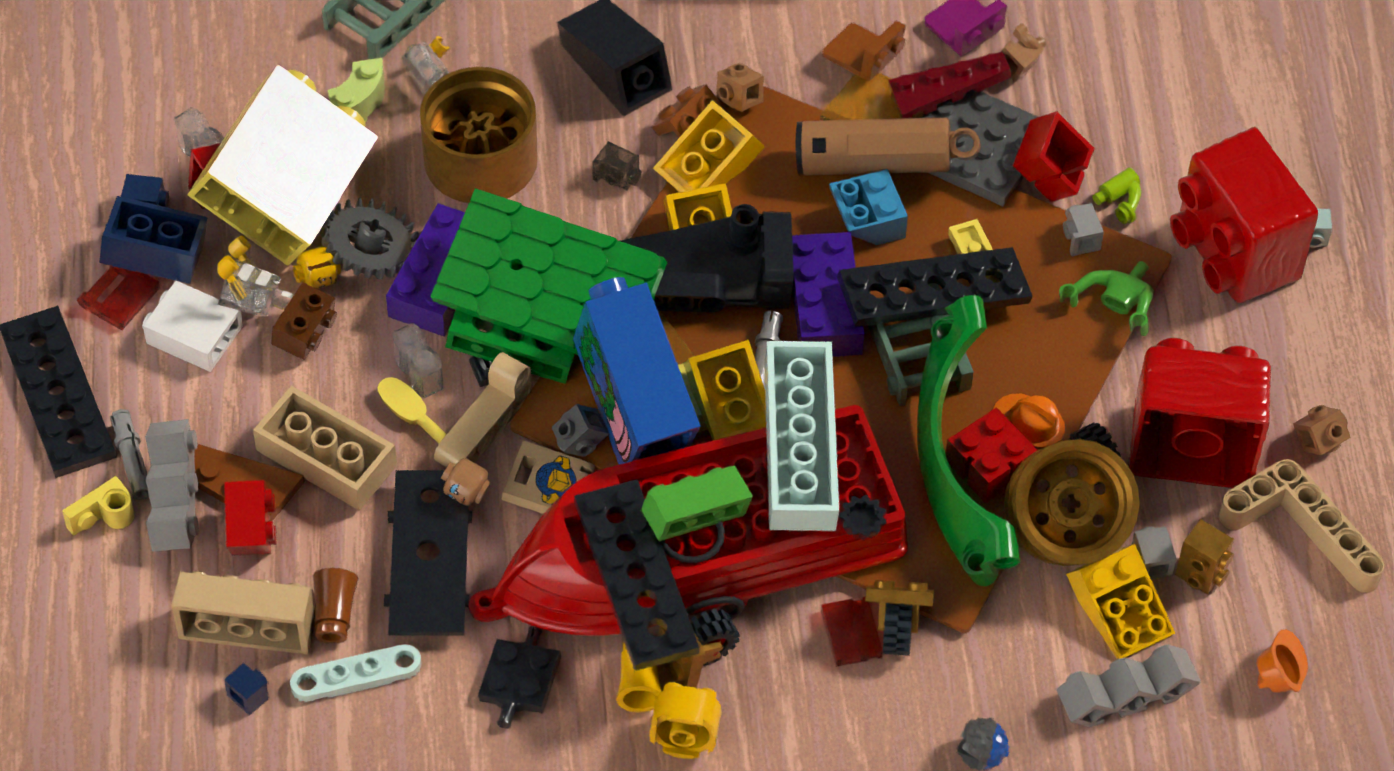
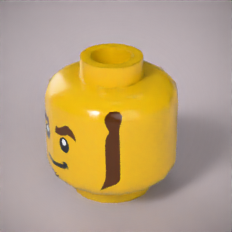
[293,246,341,289]

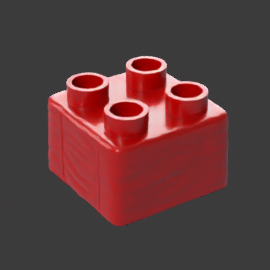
[1170,127,1319,303]
[1128,338,1271,488]

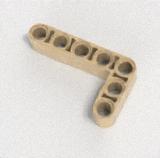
[1219,459,1385,593]

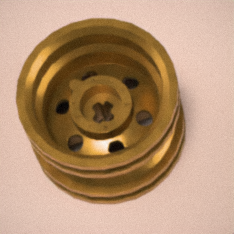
[1004,439,1140,566]

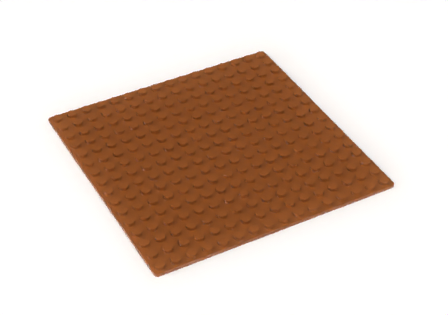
[510,86,1172,633]

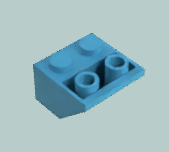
[829,169,908,245]

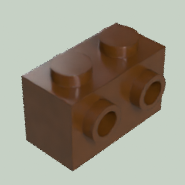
[271,282,337,360]

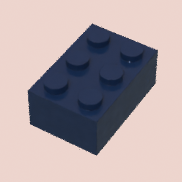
[99,196,208,284]

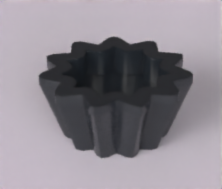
[839,495,887,541]

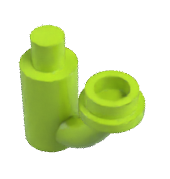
[1093,168,1141,224]

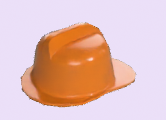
[993,393,1065,448]
[1257,629,1308,693]

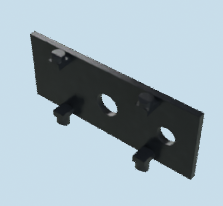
[384,470,472,636]

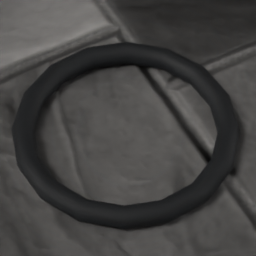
[661,522,725,564]
[686,596,744,620]

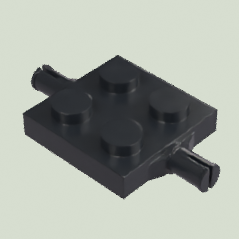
[478,626,561,729]

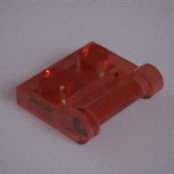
[77,266,160,331]

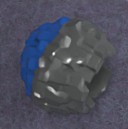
[957,717,1009,771]

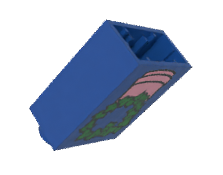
[573,277,701,464]

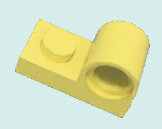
[62,476,135,536]

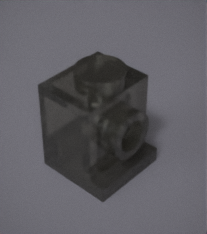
[592,141,641,191]

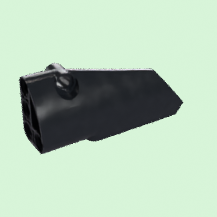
[621,204,794,313]

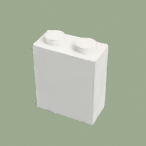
[142,281,243,372]

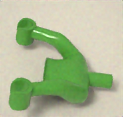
[1059,261,1154,336]

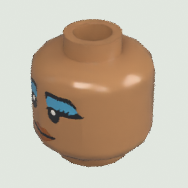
[441,458,491,506]

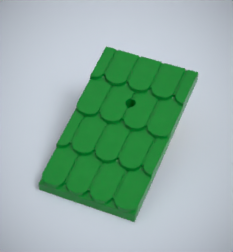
[430,188,667,354]

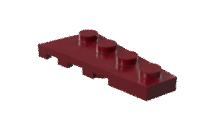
[888,52,1011,118]

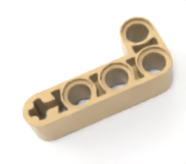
[434,352,531,467]

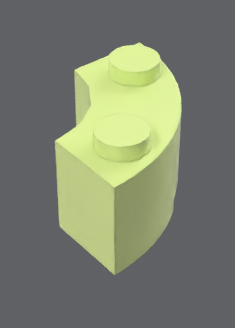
[328,58,385,122]

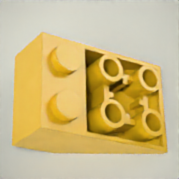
[1066,544,1176,659]

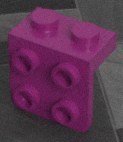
[924,0,1007,57]

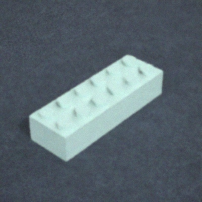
[764,341,839,531]

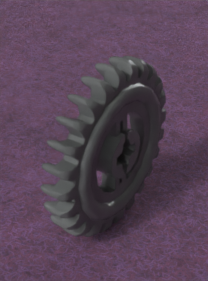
[319,198,419,279]

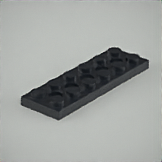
[837,247,1033,327]
[0,306,117,478]
[574,479,700,671]

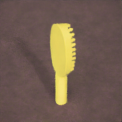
[377,377,447,444]

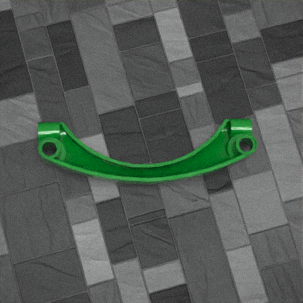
[917,295,1020,586]

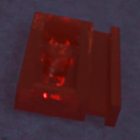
[821,596,883,667]

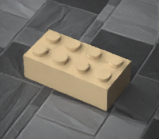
[253,385,397,511]
[172,571,315,654]

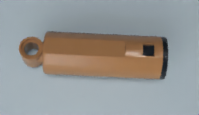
[795,117,981,176]

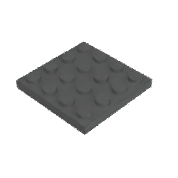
[921,90,1038,206]

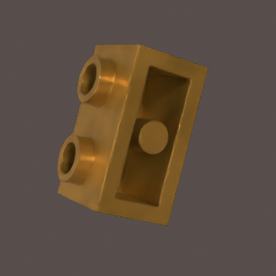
[1175,519,1234,595]

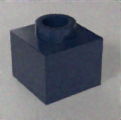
[224,663,269,716]

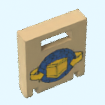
[501,440,595,514]

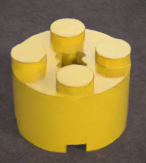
[649,682,721,759]

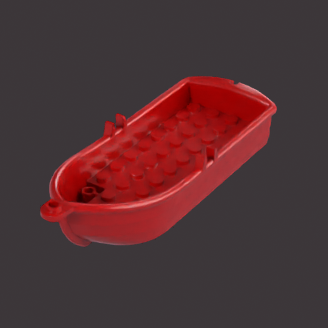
[469,405,908,636]

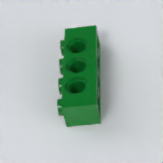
[445,310,575,384]

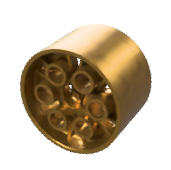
[420,67,538,203]

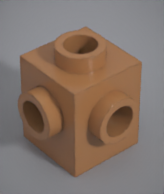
[716,63,764,112]
[1293,405,1351,455]

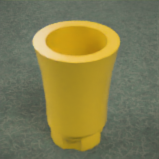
[616,643,661,712]

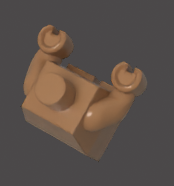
[1001,23,1046,83]

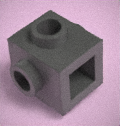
[552,404,609,457]

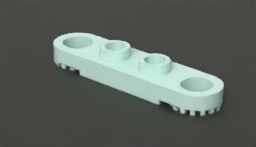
[290,645,421,703]

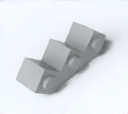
[145,419,199,552]
[1056,645,1201,727]

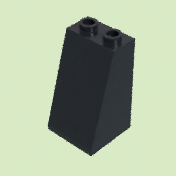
[557,0,673,116]

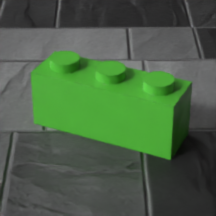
[641,465,753,541]

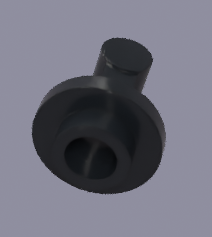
[469,356,492,387]

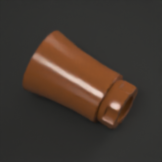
[312,568,358,644]

